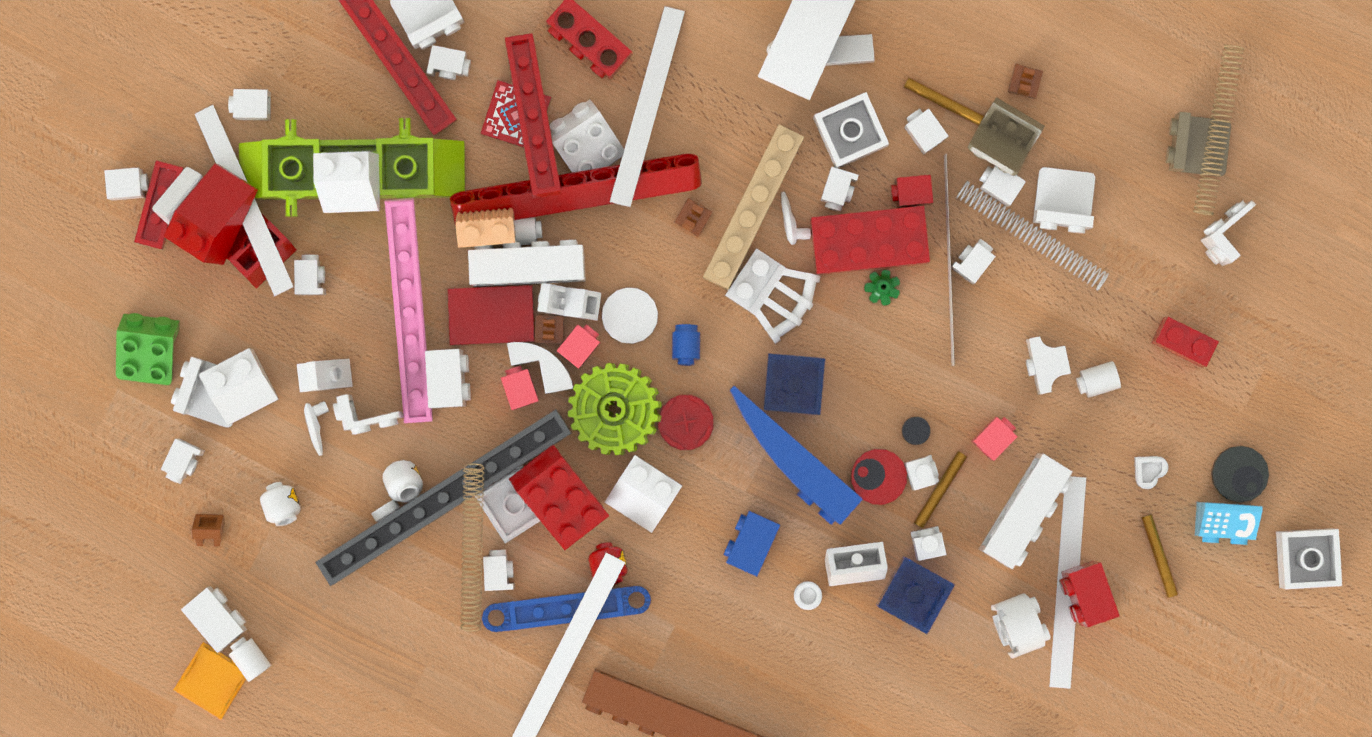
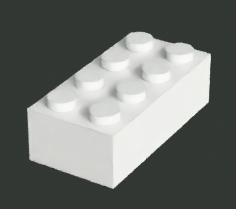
[468,240,586,287]
[979,453,1073,569]

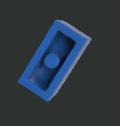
[723,511,780,577]

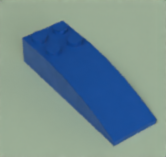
[730,386,863,525]

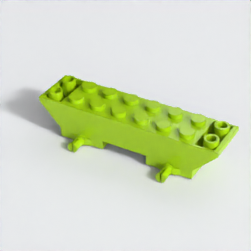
[239,118,465,217]

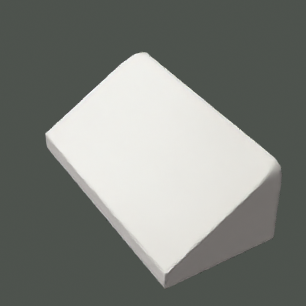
[826,34,875,66]
[152,167,203,225]

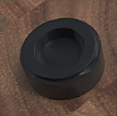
[902,417,930,445]

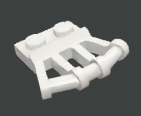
[725,248,821,344]

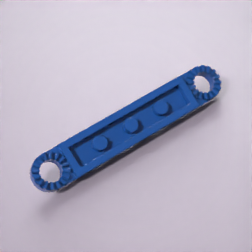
[482,586,651,632]

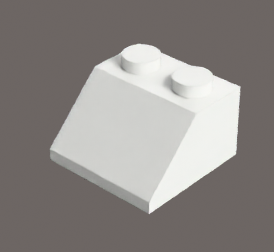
[313,151,380,213]
[198,348,279,425]
[605,455,682,533]

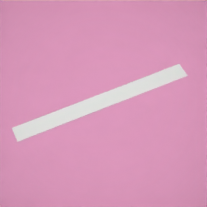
[610,6,685,207]
[195,105,294,296]
[944,154,954,366]
[1049,476,1086,689]
[512,553,625,737]

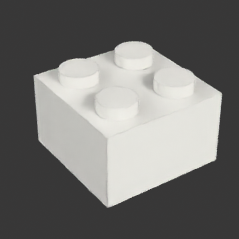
[813,92,889,168]
[425,349,471,408]
[1276,528,1342,589]

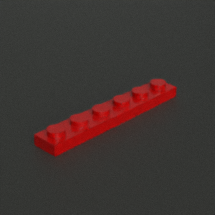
[339,0,457,136]
[505,33,561,199]

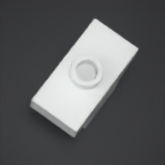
[1026,337,1071,395]
[297,359,353,392]

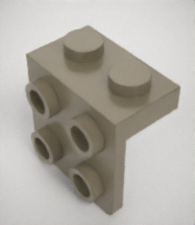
[968,97,1045,176]
[1166,112,1231,177]

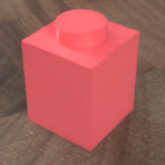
[557,324,600,369]
[501,366,539,410]
[971,417,1017,461]

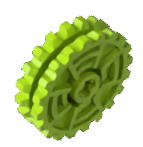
[568,363,662,455]

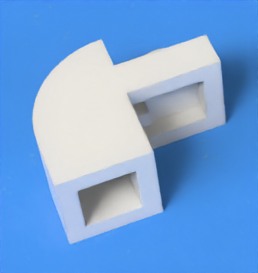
[537,283,602,321]

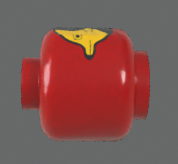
[588,542,628,585]

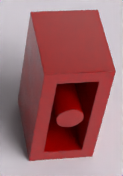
[1151,317,1219,368]

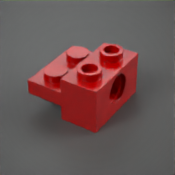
[227,213,297,289]

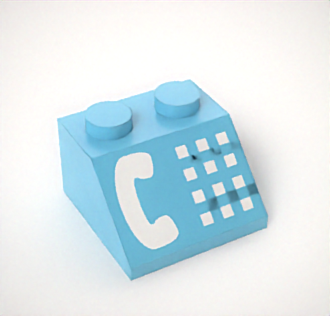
[1195,502,1263,545]

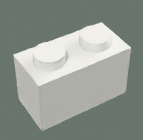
[825,542,888,586]
[181,586,247,653]

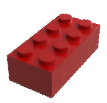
[810,206,930,275]

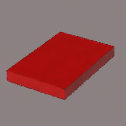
[448,285,535,345]

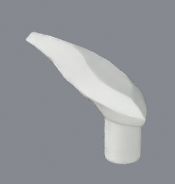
[781,192,811,245]
[304,401,329,456]

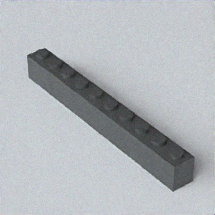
[315,409,572,586]

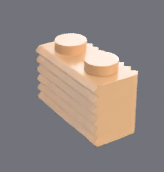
[456,208,516,248]

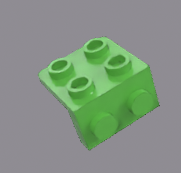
[116,313,180,385]

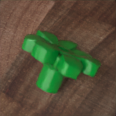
[864,270,900,306]

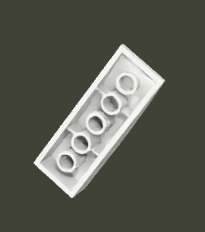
[758,0,855,100]

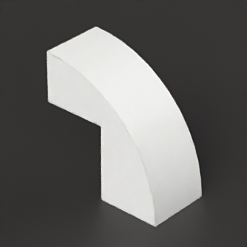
[507,342,574,394]

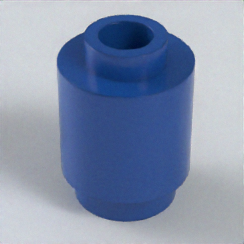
[672,324,700,366]

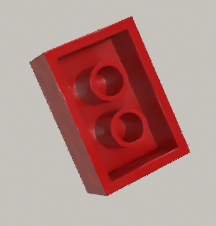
[509,444,609,551]

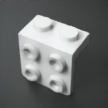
[390,0,465,49]
[549,100,624,173]
[1033,167,1095,234]
[1200,200,1256,266]
[171,357,233,428]
[333,394,403,435]

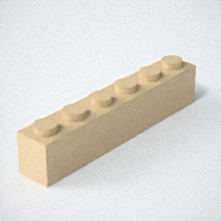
[703,124,804,290]

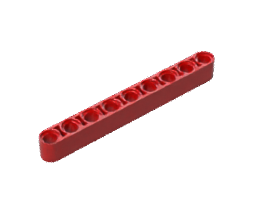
[450,153,702,226]

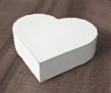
[1134,456,1168,489]

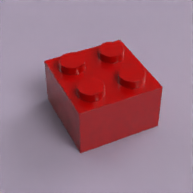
[1059,561,1120,628]

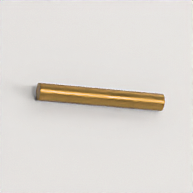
[904,77,984,126]
[914,451,967,528]
[1141,514,1178,598]

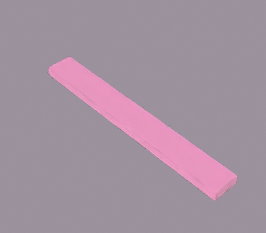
[385,198,433,423]

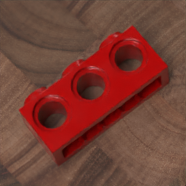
[546,0,633,80]

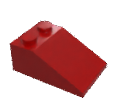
[163,163,258,265]

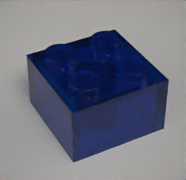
[763,353,825,415]
[876,556,955,634]

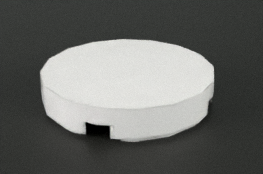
[602,288,658,344]

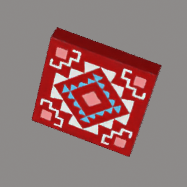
[480,80,551,148]

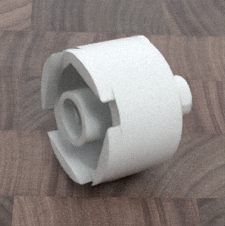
[991,593,1050,659]

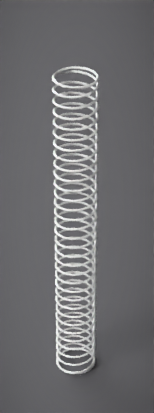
[956,181,1109,290]

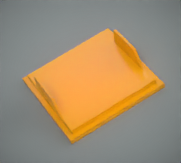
[173,642,246,719]

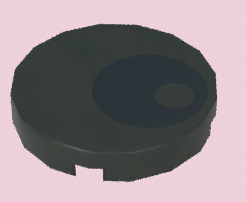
[1211,446,1269,502]

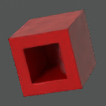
[891,174,933,208]

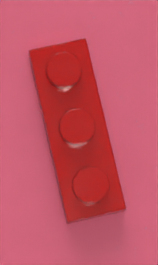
[134,160,185,250]

